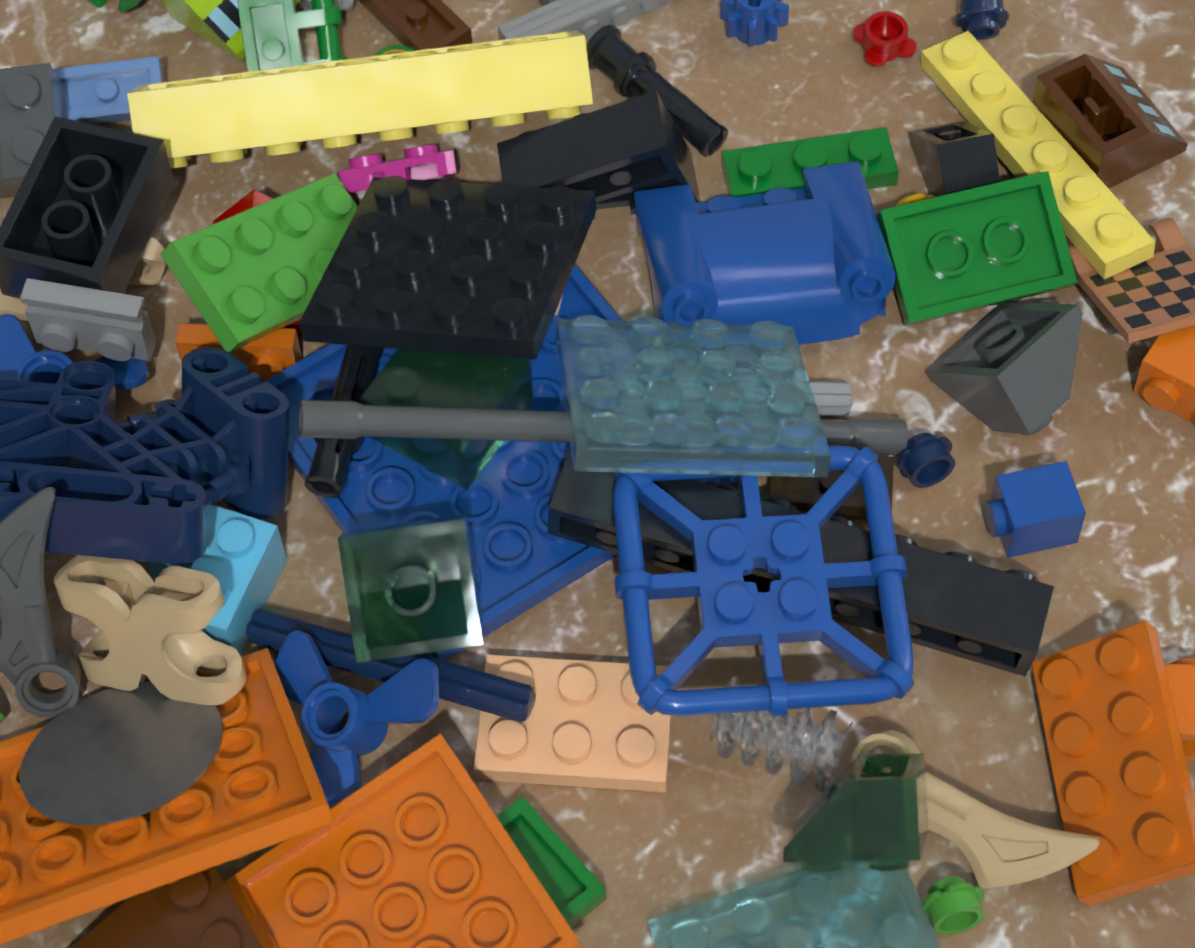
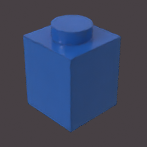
[984,461,1086,558]

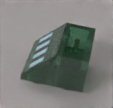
[783,753,928,872]

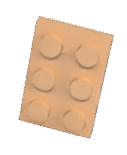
[473,654,672,793]

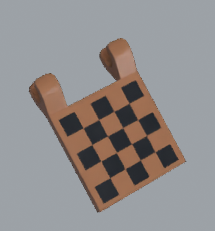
[1068,218,1195,344]

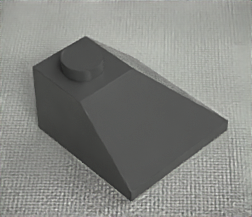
[925,302,1082,435]

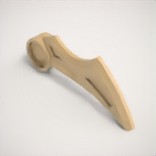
[851,730,1101,889]

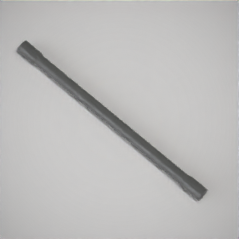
[298,400,908,455]

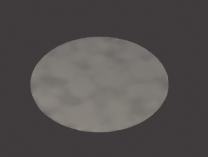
[20,681,223,825]

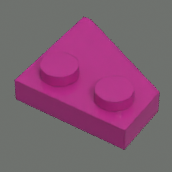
[338,144,457,194]

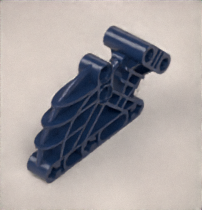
[0,348,289,564]

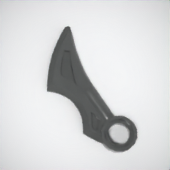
[0,487,81,718]

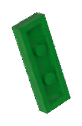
[721,127,899,197]

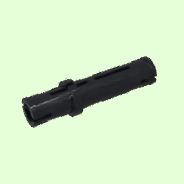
[304,345,383,498]

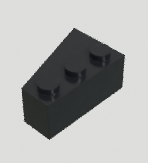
[497,91,701,219]

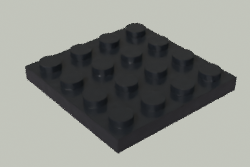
[299,176,597,360]

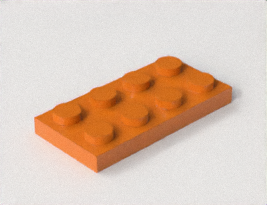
[1032,620,1195,906]

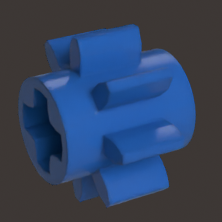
[721,0,789,47]

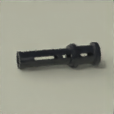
[586,24,728,157]

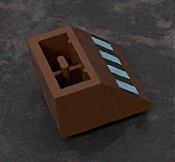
[1032,54,1188,188]

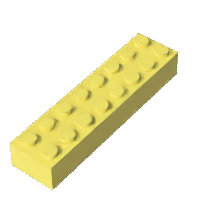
[127,30,593,169]

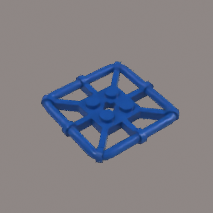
[612,444,914,717]

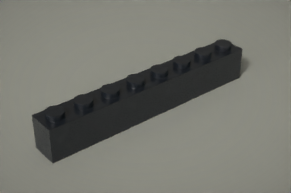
[547,443,1054,677]

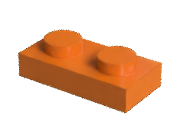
[175,323,302,382]

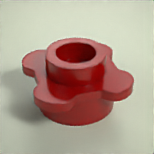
[853,11,917,67]

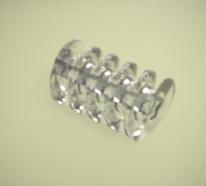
[710,676,853,793]

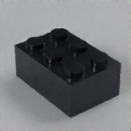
[0,116,175,299]

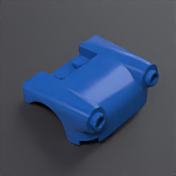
[634,161,896,357]

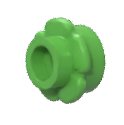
[921,877,985,935]

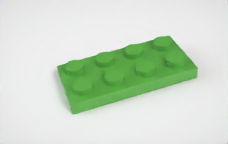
[160,173,358,353]

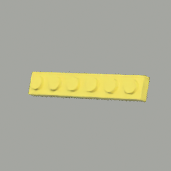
[921,31,1156,280]

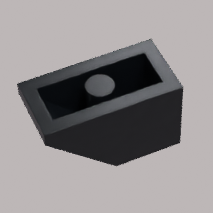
[908,121,1000,197]

